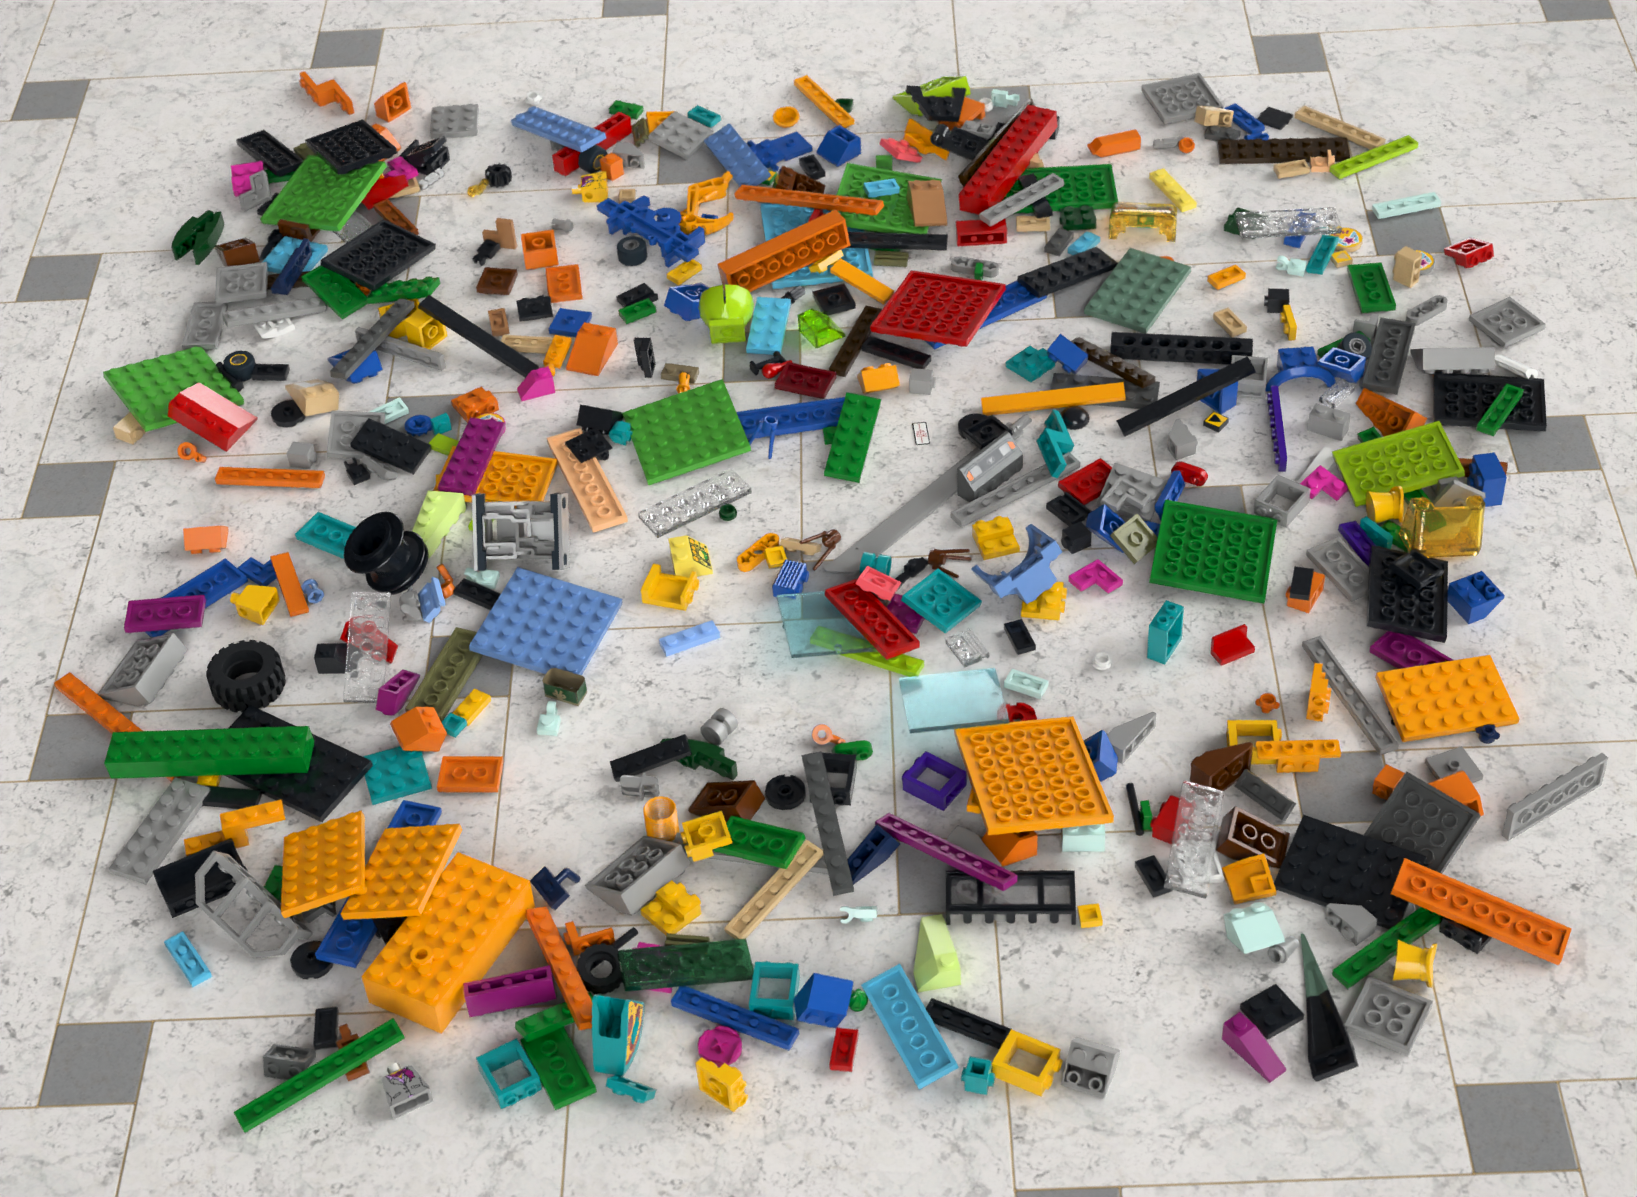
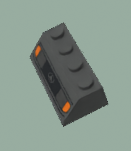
[957,431,1023,502]

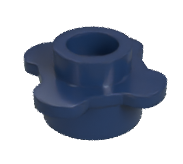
[1476,724,1500,744]

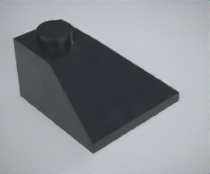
[314,643,361,674]

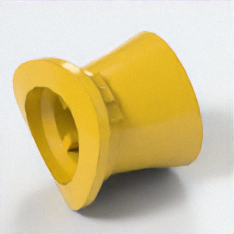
[1366,486,1404,524]
[1393,940,1437,988]

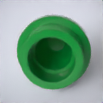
[848,989,868,1012]

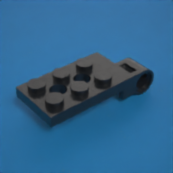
[930,124,990,160]

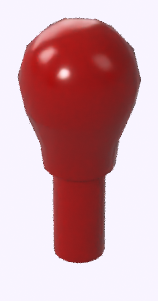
[762,360,793,379]

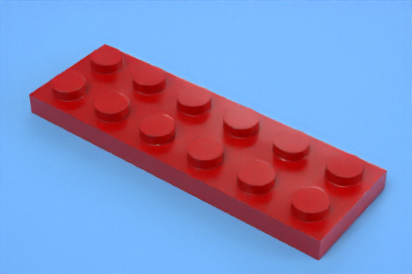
[825,578,920,660]

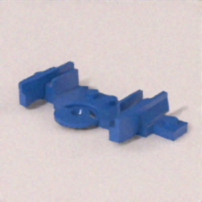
[596,195,705,268]

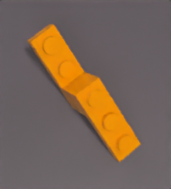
[184,800,285,857]

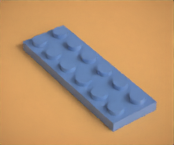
[704,123,771,187]

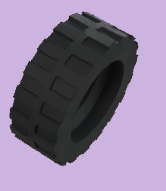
[577,943,625,994]

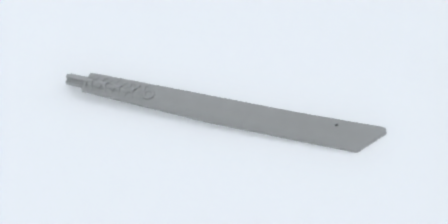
[824,414,1032,574]

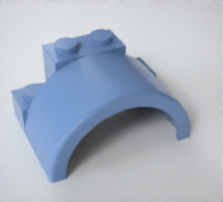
[971,524,1062,604]

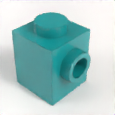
[961,1056,995,1095]

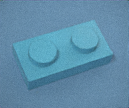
[863,179,900,198]
[1068,231,1100,255]

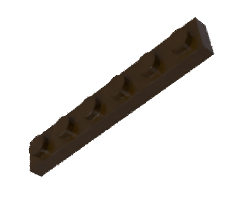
[829,306,882,377]
[1071,337,1156,388]

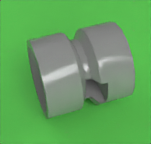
[700,708,738,746]

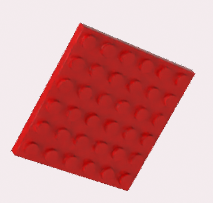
[870,270,1006,347]

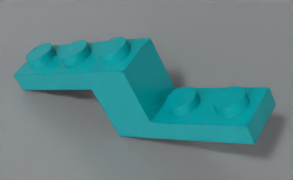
[1036,410,1074,478]

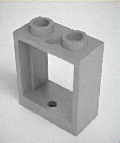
[1231,355,1268,399]
[1254,475,1311,528]

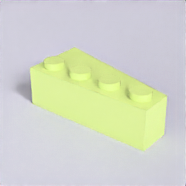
[412,490,466,558]

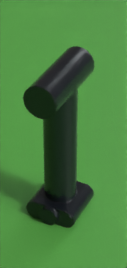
[749,351,787,375]
[216,362,244,392]

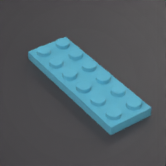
[861,964,959,1090]

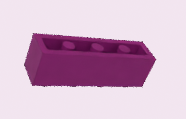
[463,965,556,1017]

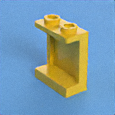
[641,564,699,611]

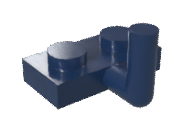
[530,866,581,910]

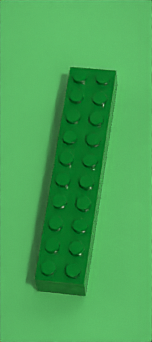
[104,726,314,779]

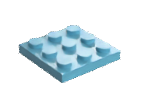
[263,236,328,274]

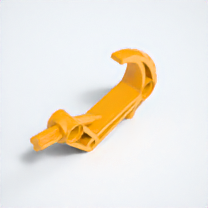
[679,171,734,236]

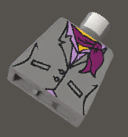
[382,1063,433,1119]

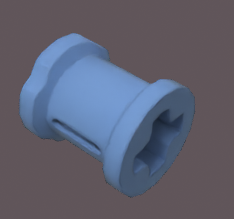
[301,579,324,604]

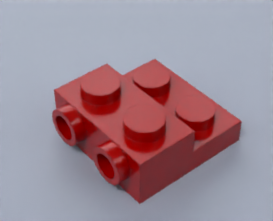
[1444,237,1494,268]

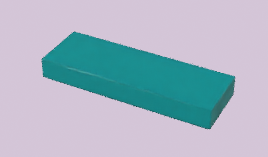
[1306,235,1339,275]

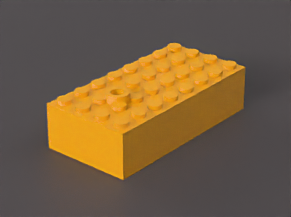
[361,852,535,1034]

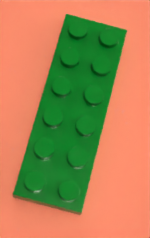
[824,392,881,483]

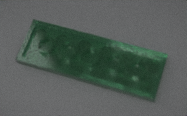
[617,939,754,992]

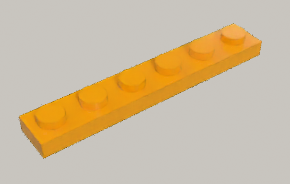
[794,75,854,128]

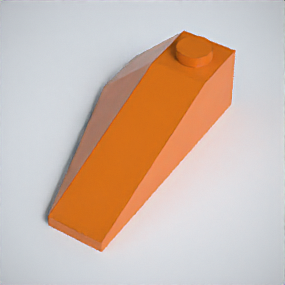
[1355,388,1428,436]

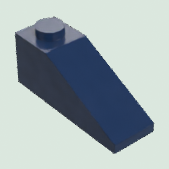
[847,825,900,885]

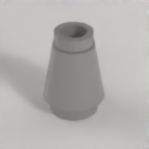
[1268,936,1299,964]

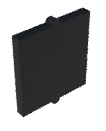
[1257,107,1293,130]

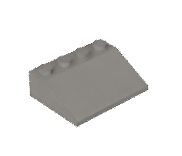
[1410,347,1495,374]
[98,633,187,706]
[585,836,691,915]

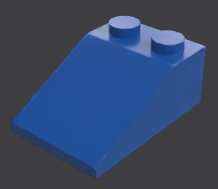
[664,283,726,321]
[327,349,383,384]

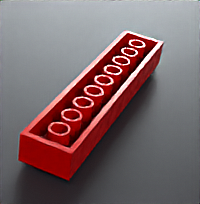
[959,105,1057,215]

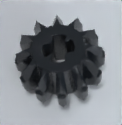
[485,163,512,188]

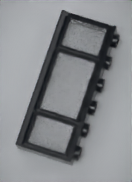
[946,870,1076,925]

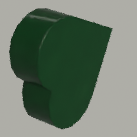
[835,98,853,113]

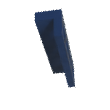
[271,238,312,295]

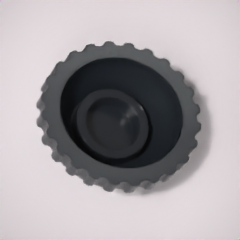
[1061,406,1090,430]

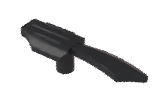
[260,228,283,260]
[895,557,928,590]

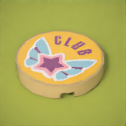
[1329,228,1363,253]

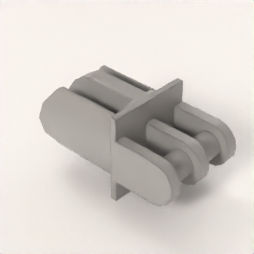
[620,772,660,801]

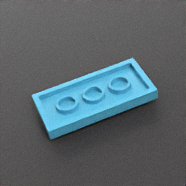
[746,297,791,355]

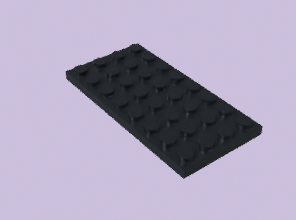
[224,705,373,822]

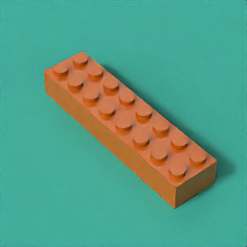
[717,210,851,292]

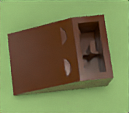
[772,165,826,194]

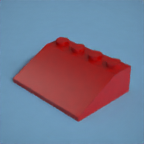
[168,383,258,452]

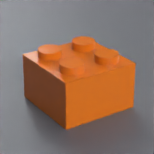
[521,230,559,270]

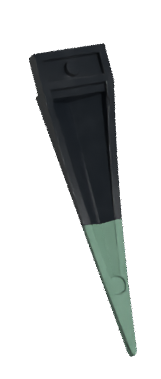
[1301,933,1359,1082]

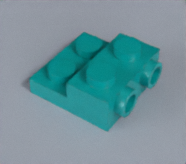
[1006,346,1055,382]

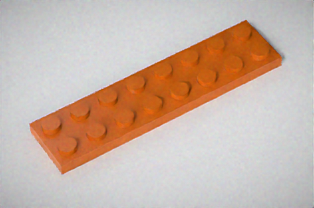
[1390,858,1572,966]

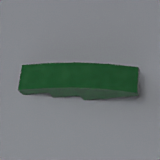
[193,212,225,265]

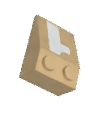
[285,379,339,416]

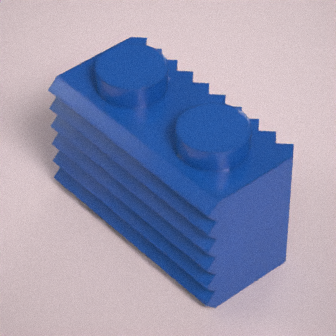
[772,559,809,601]

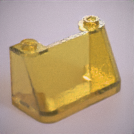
[1109,202,1177,242]
[1398,495,1485,558]

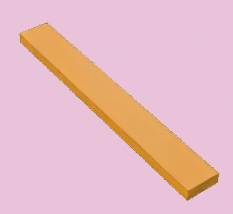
[981,382,1126,416]

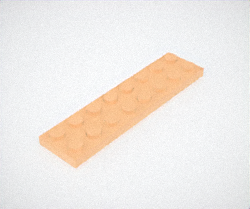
[547,428,628,533]

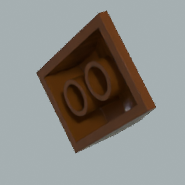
[214,238,260,267]
[1189,742,1253,803]
[688,780,765,823]
[1215,806,1290,869]

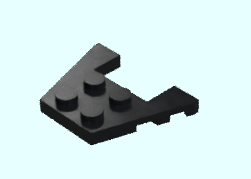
[906,85,966,122]

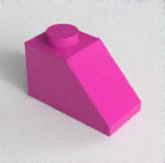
[517,367,555,401]

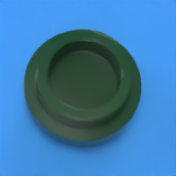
[719,504,737,521]

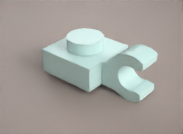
[991,89,1020,108]
[1276,256,1307,277]
[464,568,500,589]
[537,701,561,736]
[840,906,877,923]

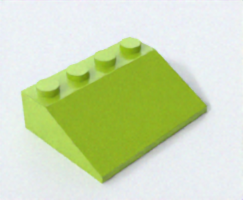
[892,76,971,117]

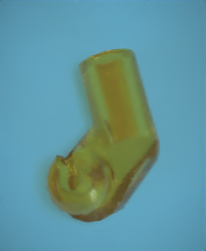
[467,179,489,197]

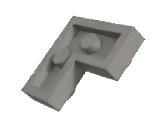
[239,170,272,212]
[1100,476,1152,513]

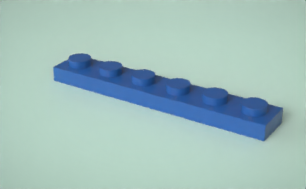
[671,985,799,1051]

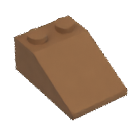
[906,180,947,227]

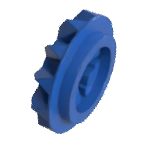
[404,415,432,437]

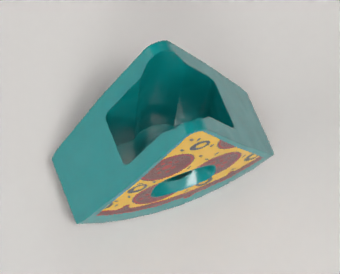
[592,995,644,1076]

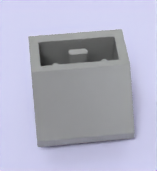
[1061,1037,1120,1098]

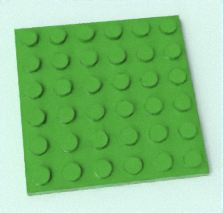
[260,155,387,232]
[831,163,942,234]
[103,347,244,432]
[623,379,752,485]

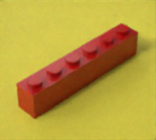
[552,112,632,177]

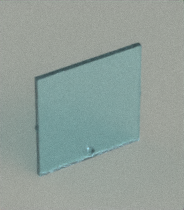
[777,591,877,658]
[899,668,1009,734]

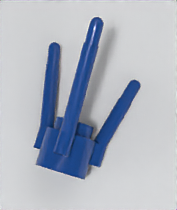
[748,416,778,459]

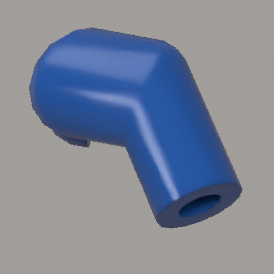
[1244,132,1269,140]

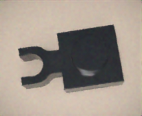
[472,239,501,266]
[344,457,371,485]

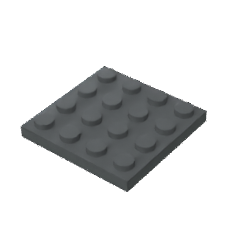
[1364,771,1481,874]

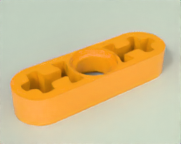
[737,533,780,572]

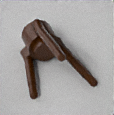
[799,529,841,571]
[928,549,972,578]

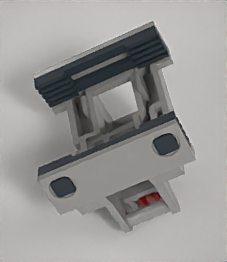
[472,493,571,571]

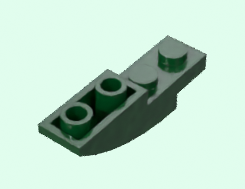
[171,210,214,261]
[660,738,738,780]

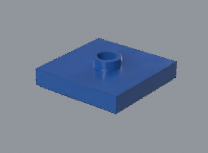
[771,131,813,161]
[549,308,592,337]

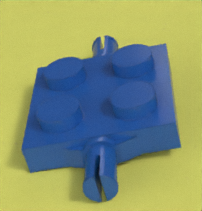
[747,139,785,172]

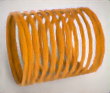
[643,796,679,842]

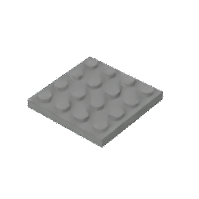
[1141,73,1224,124]

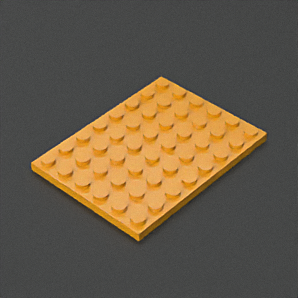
[954,716,1114,835]

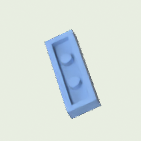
[659,620,720,657]

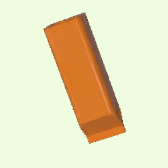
[1087,129,1141,158]

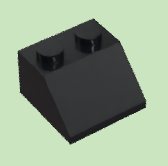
[576,404,624,435]

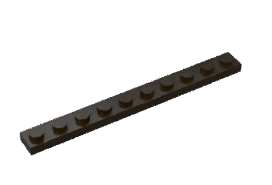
[958,99,1035,188]

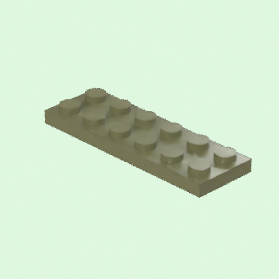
[405,627,483,722]

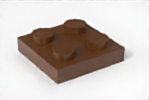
[476,267,518,295]

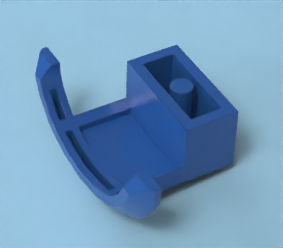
[1265,346,1336,392]

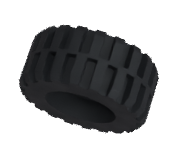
[206,640,286,713]

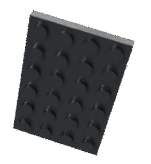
[305,119,397,175]
[321,219,436,291]
[1433,372,1547,432]
[1366,545,1448,643]
[1274,815,1427,929]

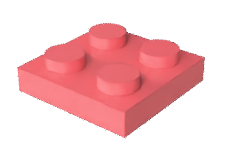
[879,138,922,163]
[856,566,902,601]

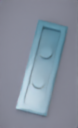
[164,931,212,987]

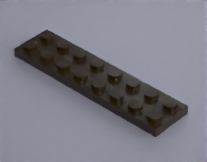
[1217,137,1350,164]

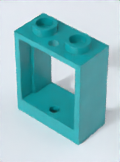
[1147,600,1184,665]
[749,961,800,1020]
[476,1038,542,1109]

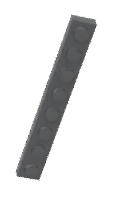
[330,299,415,380]
[801,751,854,896]

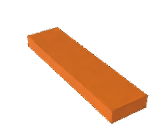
[270,552,309,617]

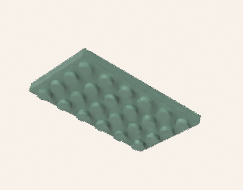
[1084,248,1191,333]

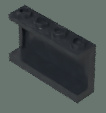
[153,839,248,918]

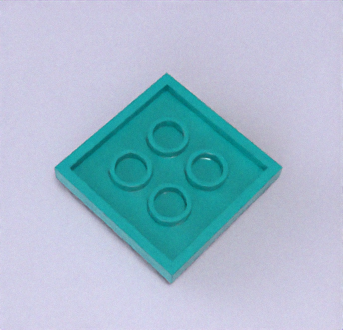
[901,569,982,634]
[363,746,432,805]

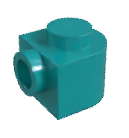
[609,421,633,446]

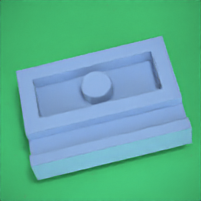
[417,577,446,623]

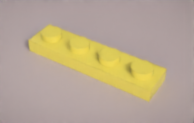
[1149,168,1197,212]

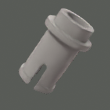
[551,218,573,232]

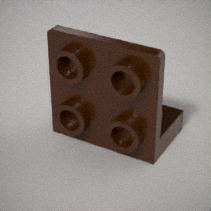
[277,219,320,242]

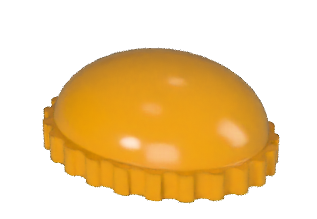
[773,106,800,128]

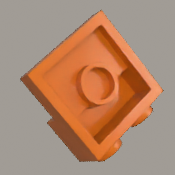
[451,386,499,423]

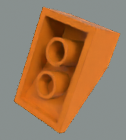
[566,322,618,376]

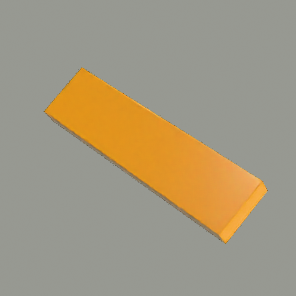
[830,258,894,305]

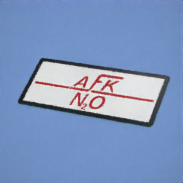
[912,422,930,445]

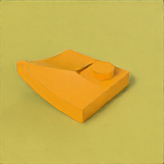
[1222,854,1276,904]

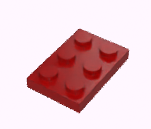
[1058,458,1112,505]

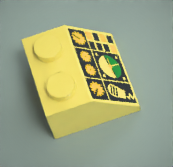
[668,535,713,578]

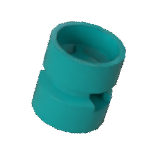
[860,552,892,576]

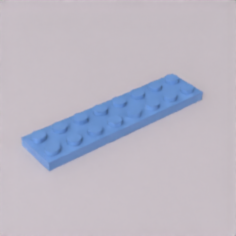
[511,106,606,152]

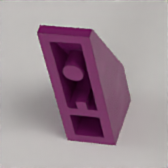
[376,669,420,716]
[1222,1012,1286,1083]

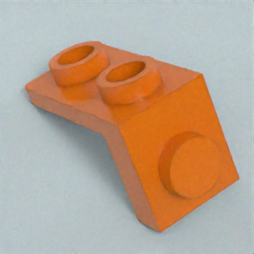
[563,921,615,956]

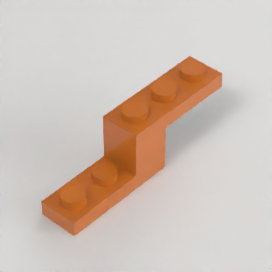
[299,71,354,115]

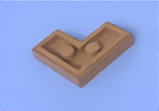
[482,218,517,249]

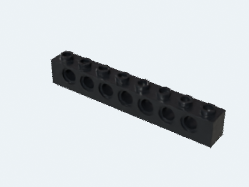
[1110,332,1253,365]

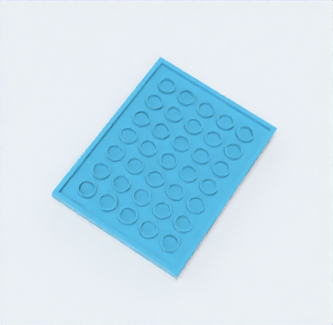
[760,203,873,289]

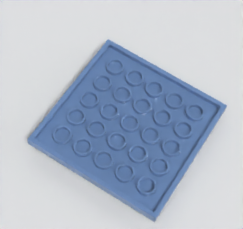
[469,567,622,675]

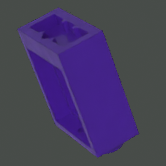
[902,751,967,811]

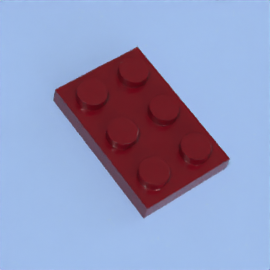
[775,362,837,399]

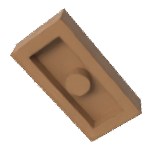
[488,308,510,336]

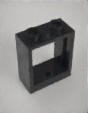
[809,753,857,806]

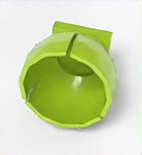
[698,284,754,344]

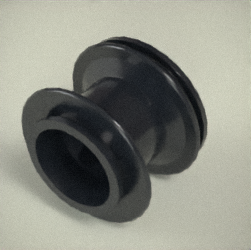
[344,512,429,595]

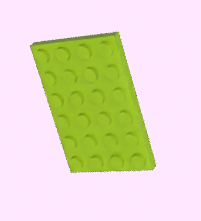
[1332,421,1465,507]

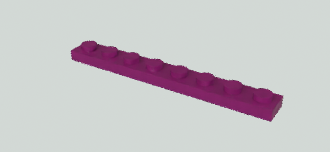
[875,813,1017,892]

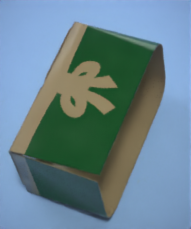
[542,668,587,706]

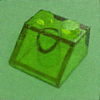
[798,309,845,349]

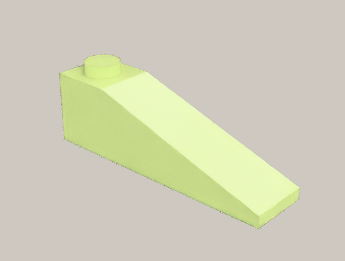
[913,914,961,992]

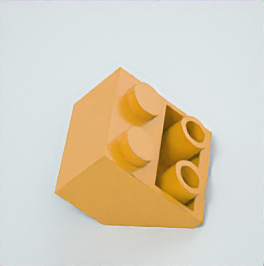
[857,363,900,394]

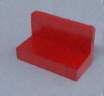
[1211,624,1255,666]

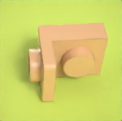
[1310,150,1335,172]

